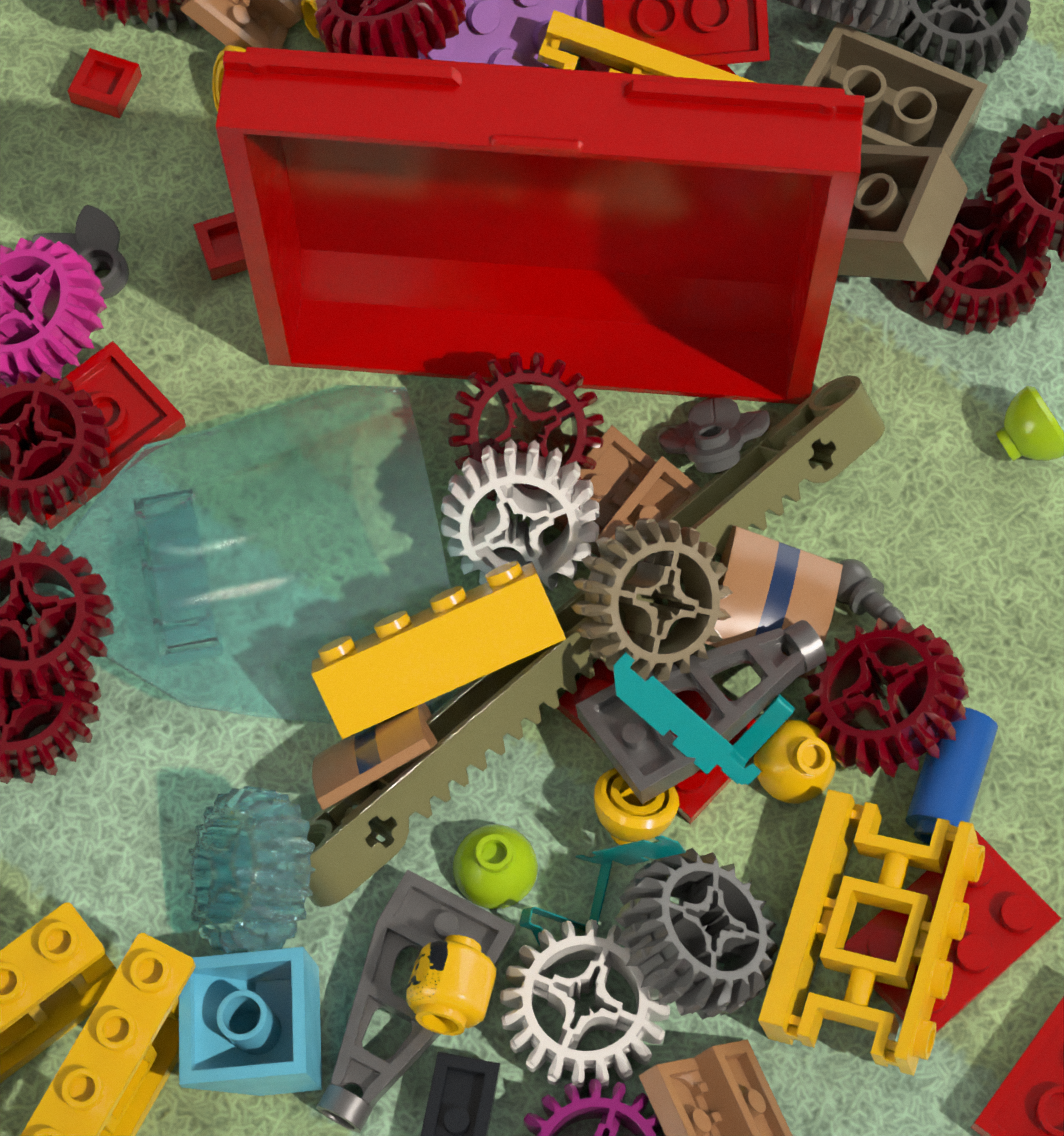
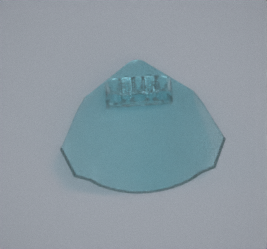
[34,384,464,724]

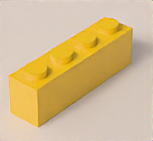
[311,561,566,739]

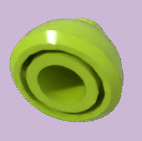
[995,385,1064,461]
[453,824,538,909]

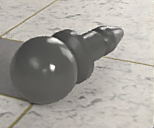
[836,559,907,629]

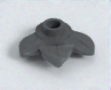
[32,205,129,299]
[657,397,770,473]

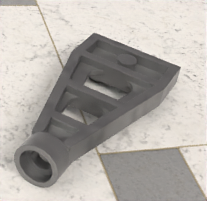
[576,620,827,804]
[316,869,516,1133]

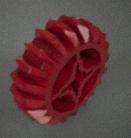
[314,0,466,59]
[986,115,1064,263]
[901,188,1051,335]
[448,352,604,501]
[0,371,111,526]
[0,539,114,704]
[803,617,969,778]
[0,623,102,784]

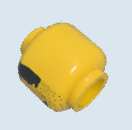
[406,935,496,1036]

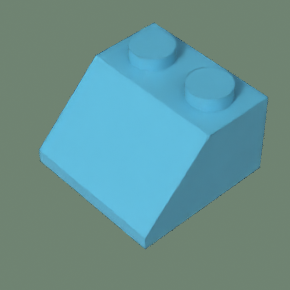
[179,947,322,1096]

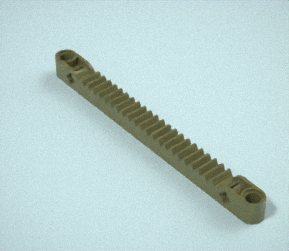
[279,375,885,907]

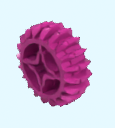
[0,236,107,385]

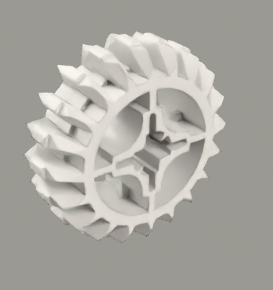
[441,439,600,591]
[500,919,670,1091]

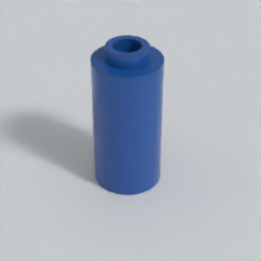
[905,707,998,845]

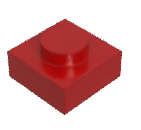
[67,48,142,119]
[193,212,248,281]

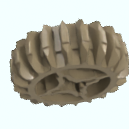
[571,518,734,682]

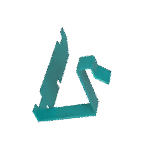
[613,652,795,785]
[519,835,686,946]

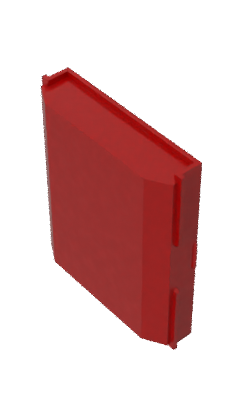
[215,47,865,405]

